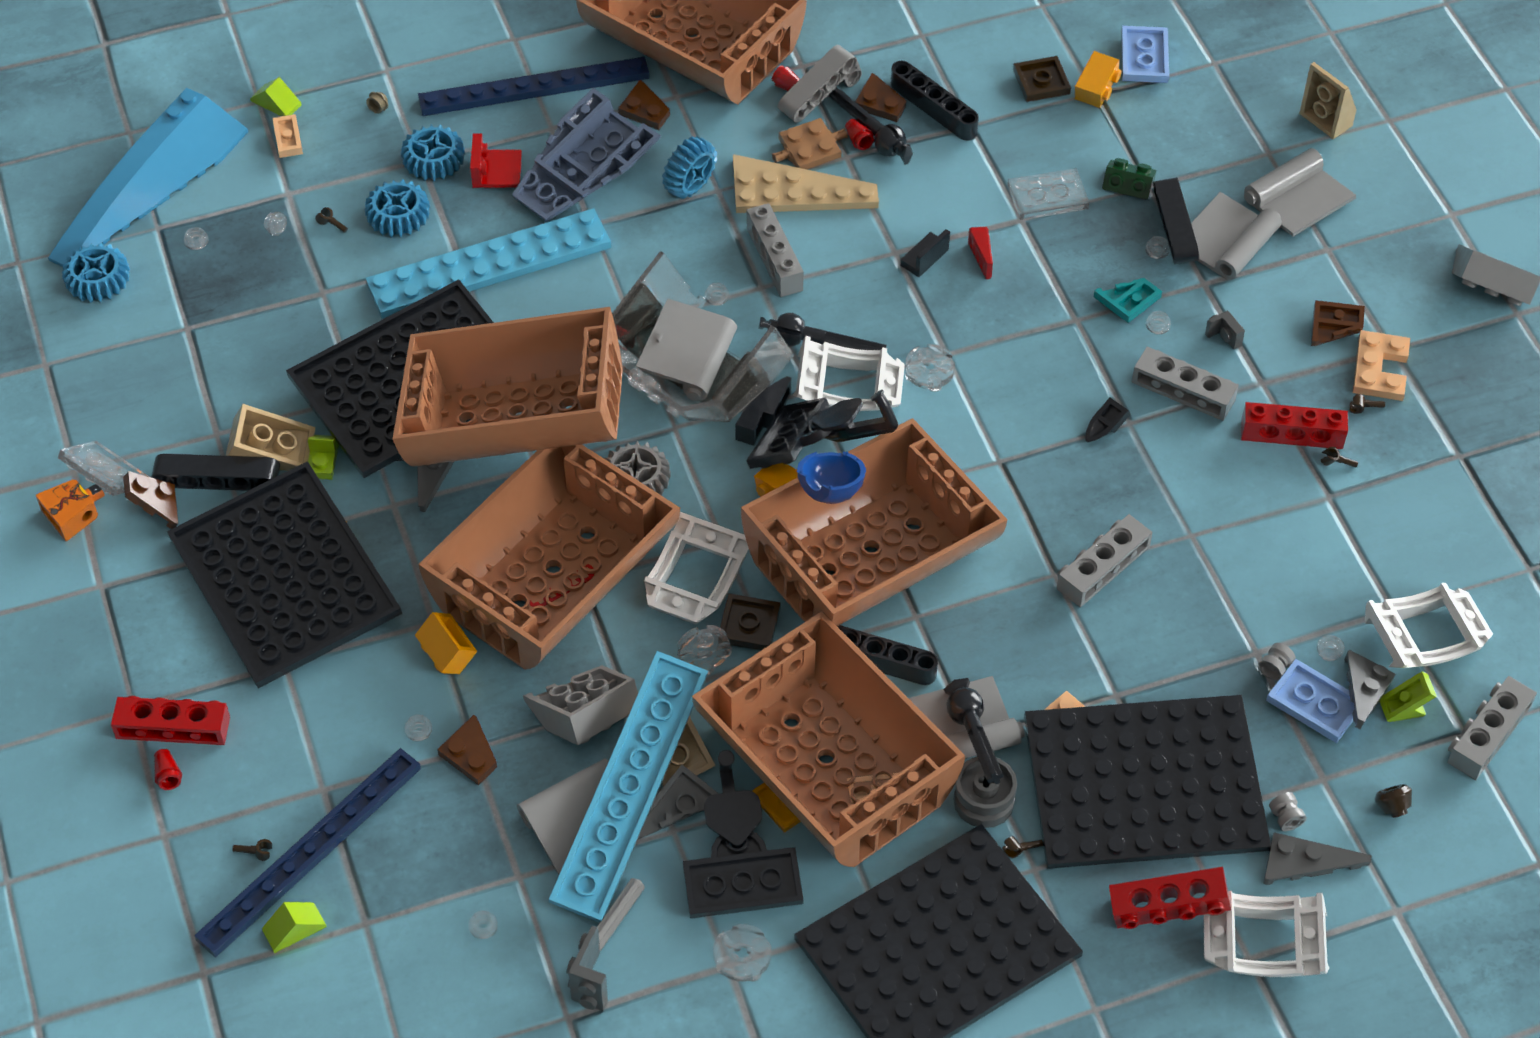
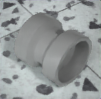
[1258,643,1296,681]
[1269,792,1307,831]

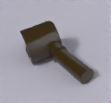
[315,207,348,233]
[1349,394,1385,414]
[1321,447,1358,468]
[1002,836,1043,858]
[232,839,272,861]

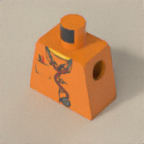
[35,479,105,541]

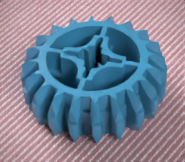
[401,124,465,182]
[662,136,717,199]
[364,179,430,238]
[62,243,130,303]

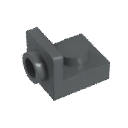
[1205,310,1245,349]

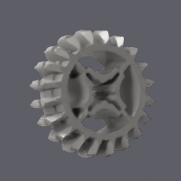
[604,441,671,496]

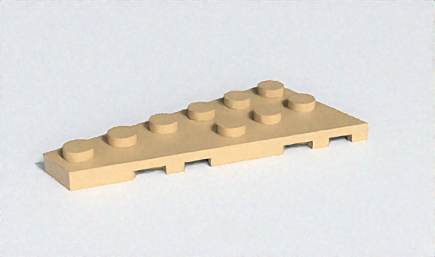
[733,154,879,213]

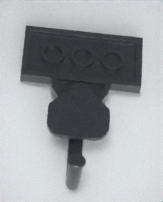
[746,389,898,469]
[683,750,804,919]

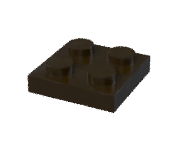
[1013,56,1071,102]
[717,593,781,650]

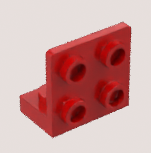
[470,133,522,188]

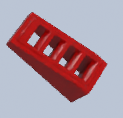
[968,227,993,279]

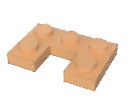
[1353,330,1410,401]

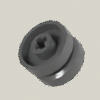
[953,756,1017,828]

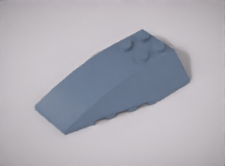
[512,88,661,222]

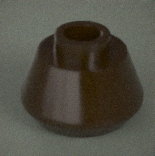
[1374,784,1412,818]

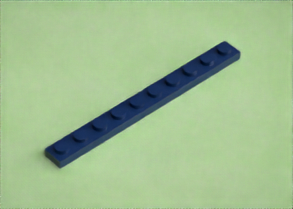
[418,56,650,116]
[194,748,421,958]

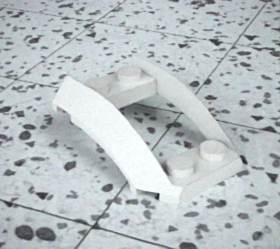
[792,336,905,411]
[644,512,749,624]
[1364,583,1493,668]
[1204,891,1329,977]

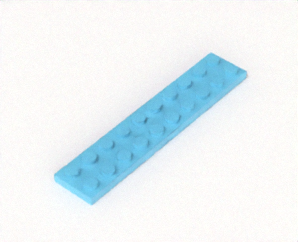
[366,208,611,319]
[549,651,708,923]

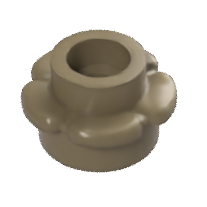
[366,91,388,113]

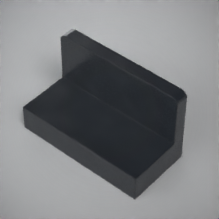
[900,229,950,277]

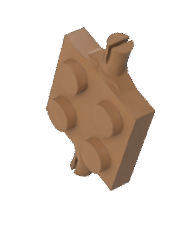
[772,118,848,169]

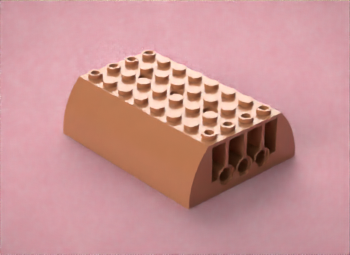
[576,0,807,104]
[393,307,623,467]
[741,418,1008,626]
[418,445,680,670]
[692,611,965,867]

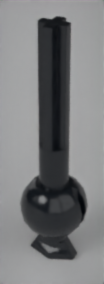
[829,87,913,165]
[758,313,887,350]
[944,678,1004,785]

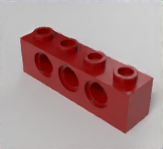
[1241,402,1348,449]
[111,696,230,745]
[1109,867,1231,929]

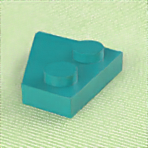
[1093,278,1162,323]

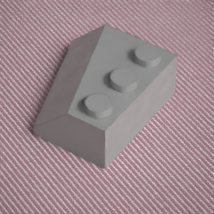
[1452,244,1540,306]
[523,665,638,745]

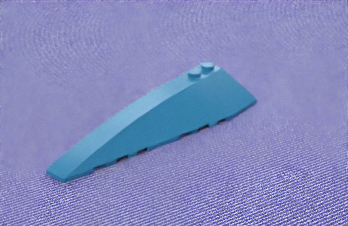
[48,88,248,267]

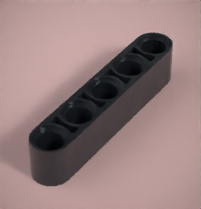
[891,60,979,141]
[1153,177,1199,264]
[151,454,280,491]
[837,625,938,685]

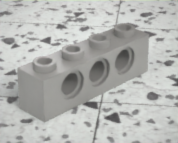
[747,203,804,297]
[1132,347,1239,421]
[1057,514,1153,608]
[1447,675,1537,780]

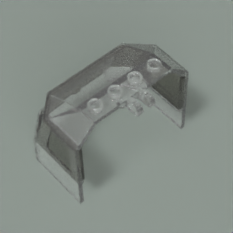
[612,251,794,422]

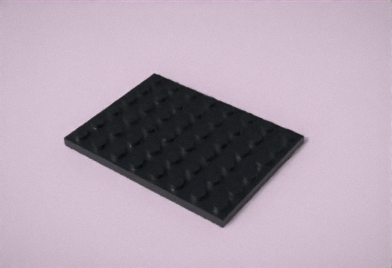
[286,279,494,478]
[167,461,402,689]
[1024,695,1271,869]
[794,824,1083,1038]

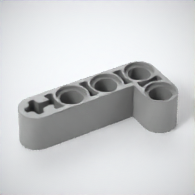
[778,45,862,123]

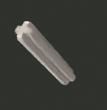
[597,878,645,950]

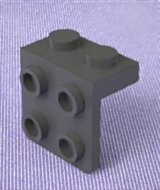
[566,926,608,1011]

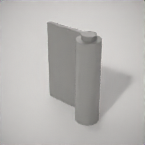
[1244,148,1356,237]
[1191,192,1282,280]
[636,298,737,401]
[909,676,1025,759]
[517,758,609,875]

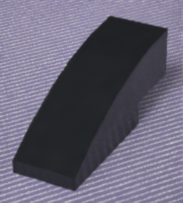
[735,376,791,446]

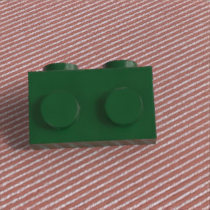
[1102,158,1157,199]

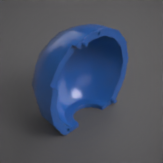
[797,451,866,504]

